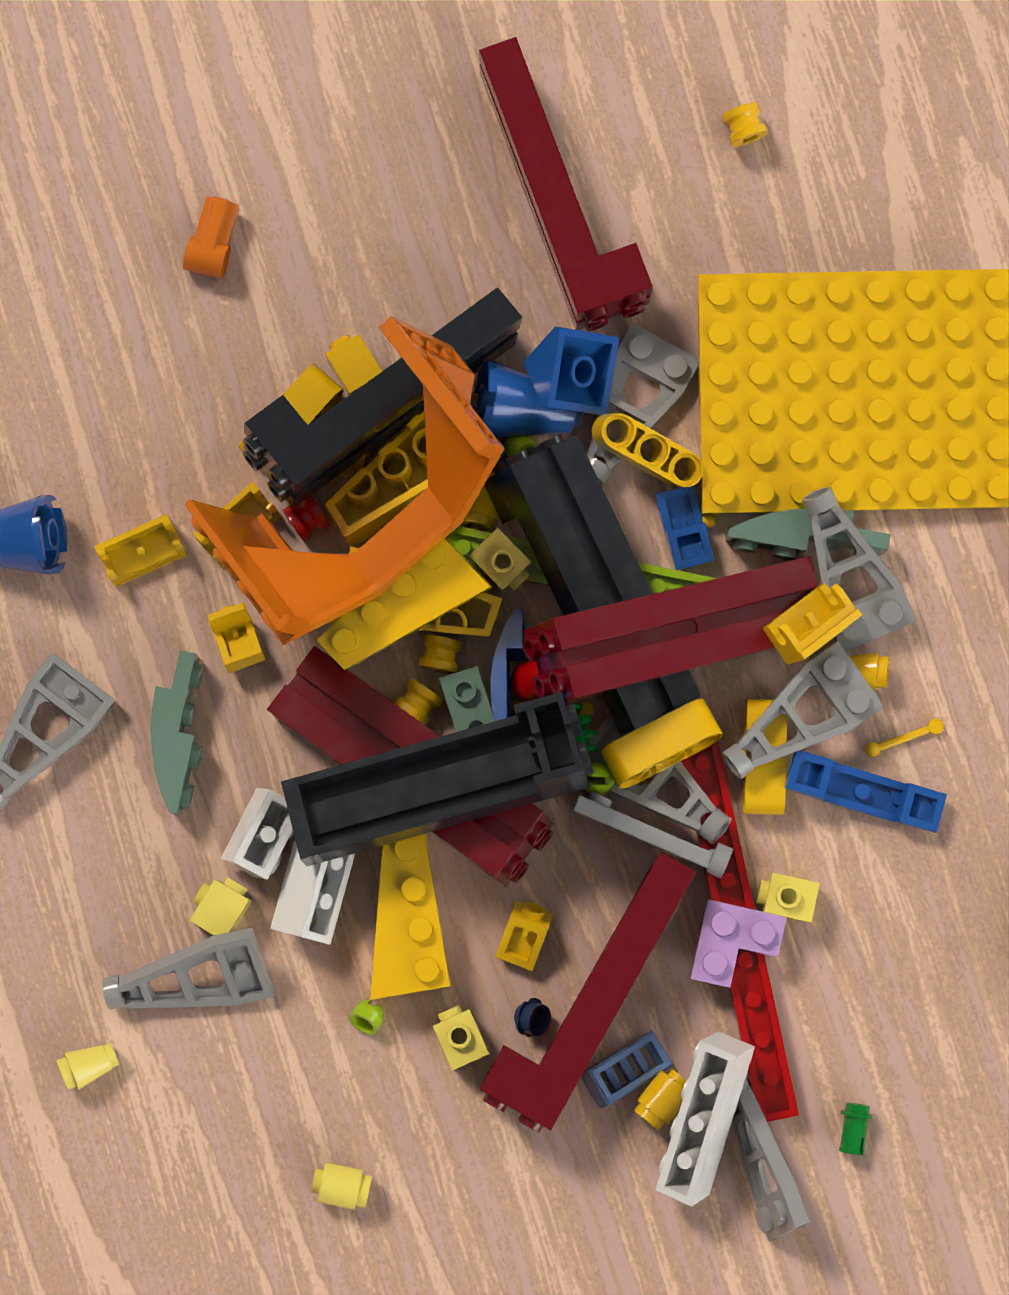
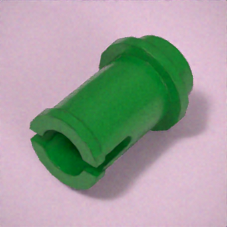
[838,1102,873,1155]

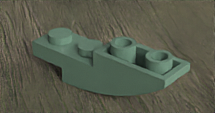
[725,508,891,560]
[151,650,204,816]

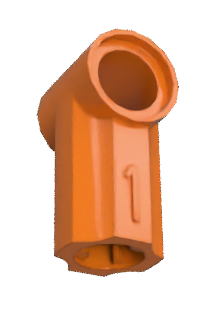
[183,196,240,280]

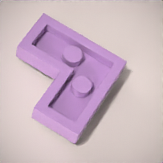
[690,900,787,988]

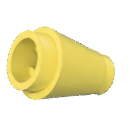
[56,1043,119,1090]

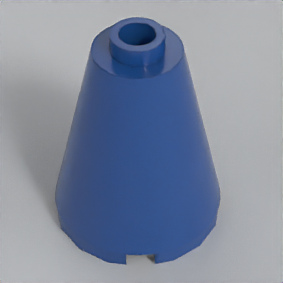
[472,361,583,438]
[0,495,68,575]

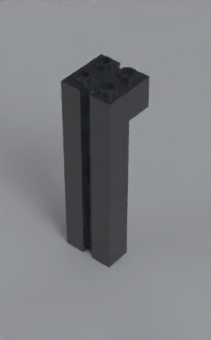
[242,287,523,508]
[484,434,701,734]
[281,692,594,867]

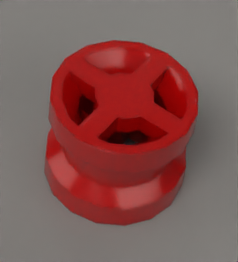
[282,496,330,543]

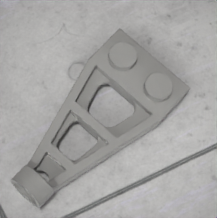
[587,323,699,485]
[802,487,917,651]
[722,641,884,779]
[0,652,117,812]
[588,714,732,844]
[573,791,733,878]
[102,927,274,1010]
[733,1077,810,1241]

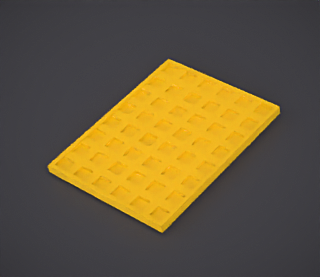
[697,269,1009,513]

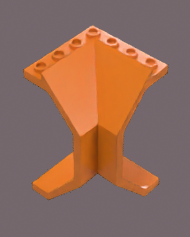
[184,316,505,645]

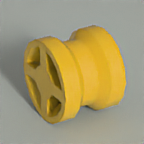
[721,102,768,147]
[418,635,463,674]
[394,678,443,726]

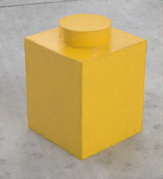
[325,333,382,396]

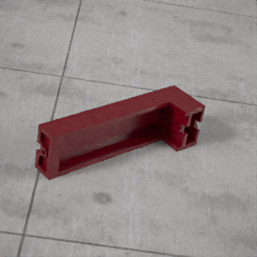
[479,37,653,332]
[523,556,818,703]
[266,645,554,888]
[479,852,696,1133]

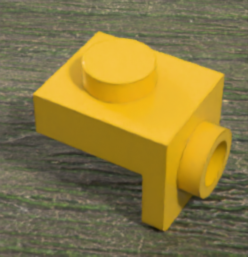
[207,603,265,673]

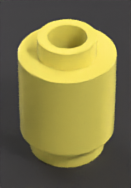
[311,1162,372,1210]

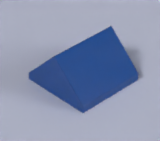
[523,326,619,415]

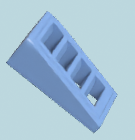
[581,1030,673,1108]

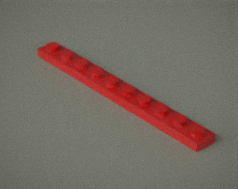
[681,741,799,1122]

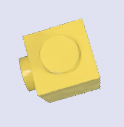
[469,528,532,592]
[756,872,820,923]
[189,877,252,935]
[433,1005,490,1070]

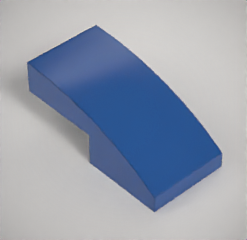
[654,485,715,570]

